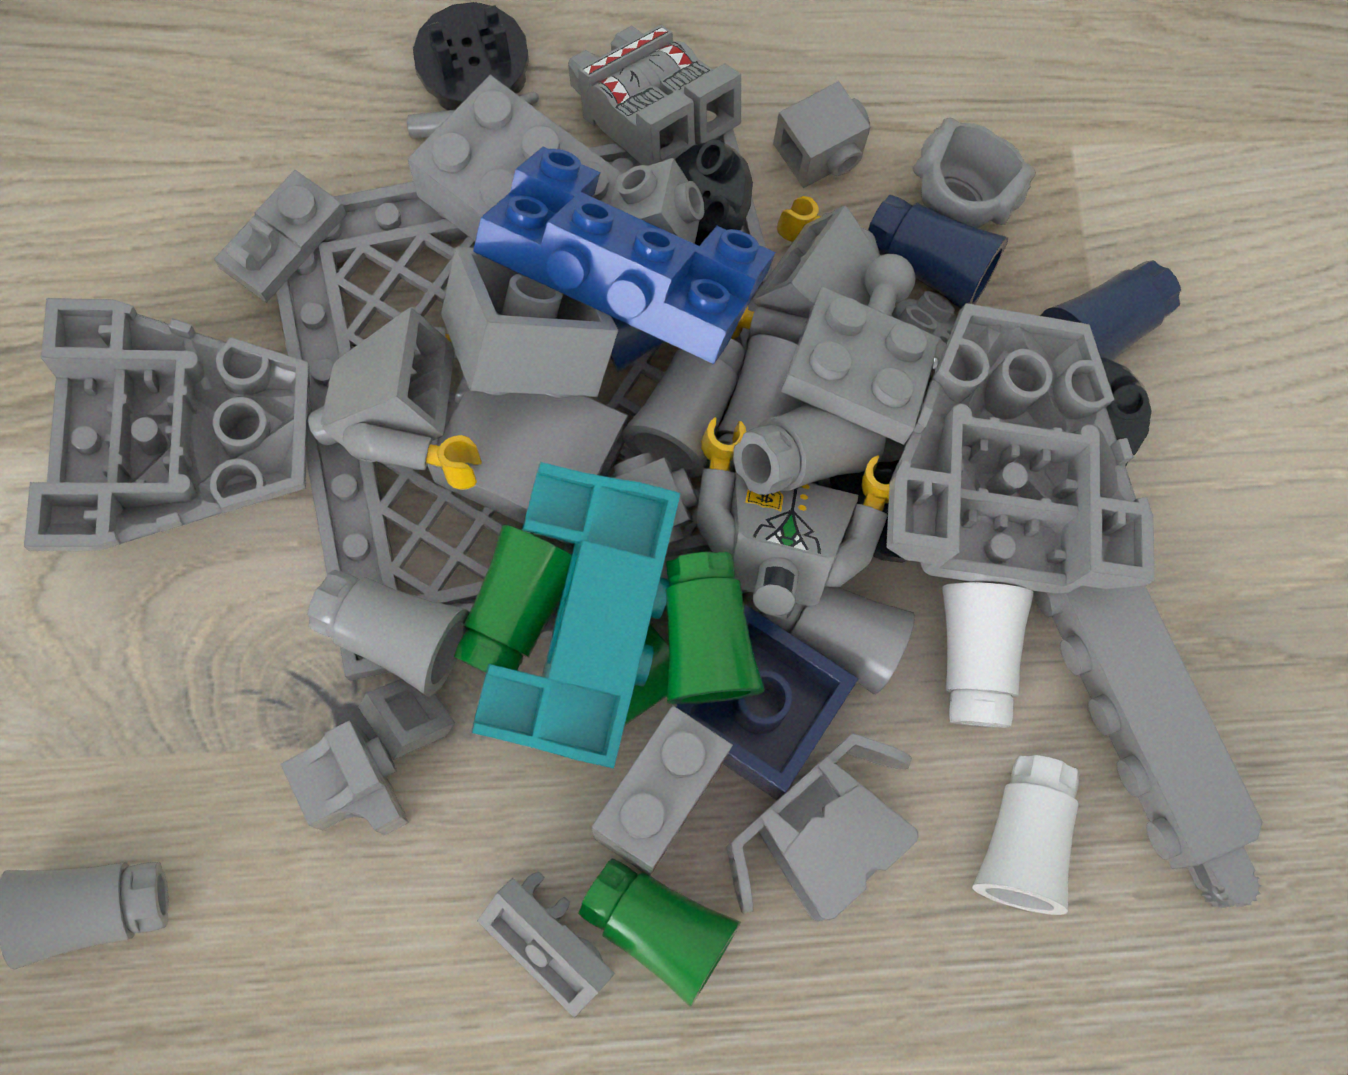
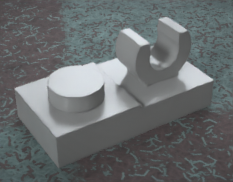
[214,170,346,303]
[477,872,615,1018]

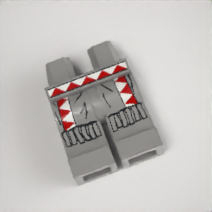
[568,24,741,166]

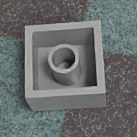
[441,246,618,398]

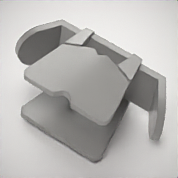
[726,733,918,921]

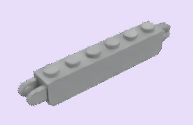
[1033,585,1263,908]

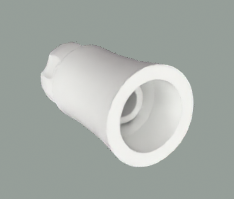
[942,582,1034,728]
[972,755,1080,915]

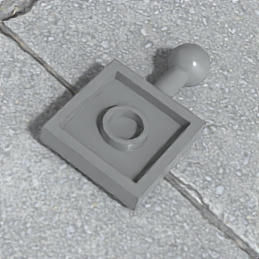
[780,254,940,445]

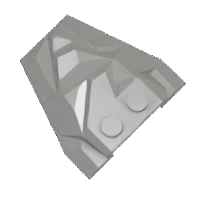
[24,298,310,551]
[887,303,1155,593]

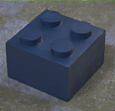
[676,604,858,800]

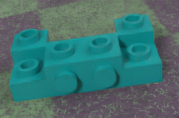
[471,462,681,769]

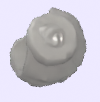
[913,117,1036,228]

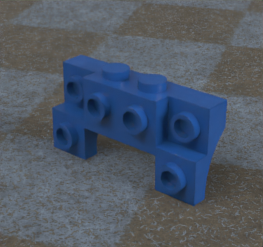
[473,146,776,364]

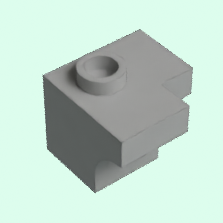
[280,720,409,835]

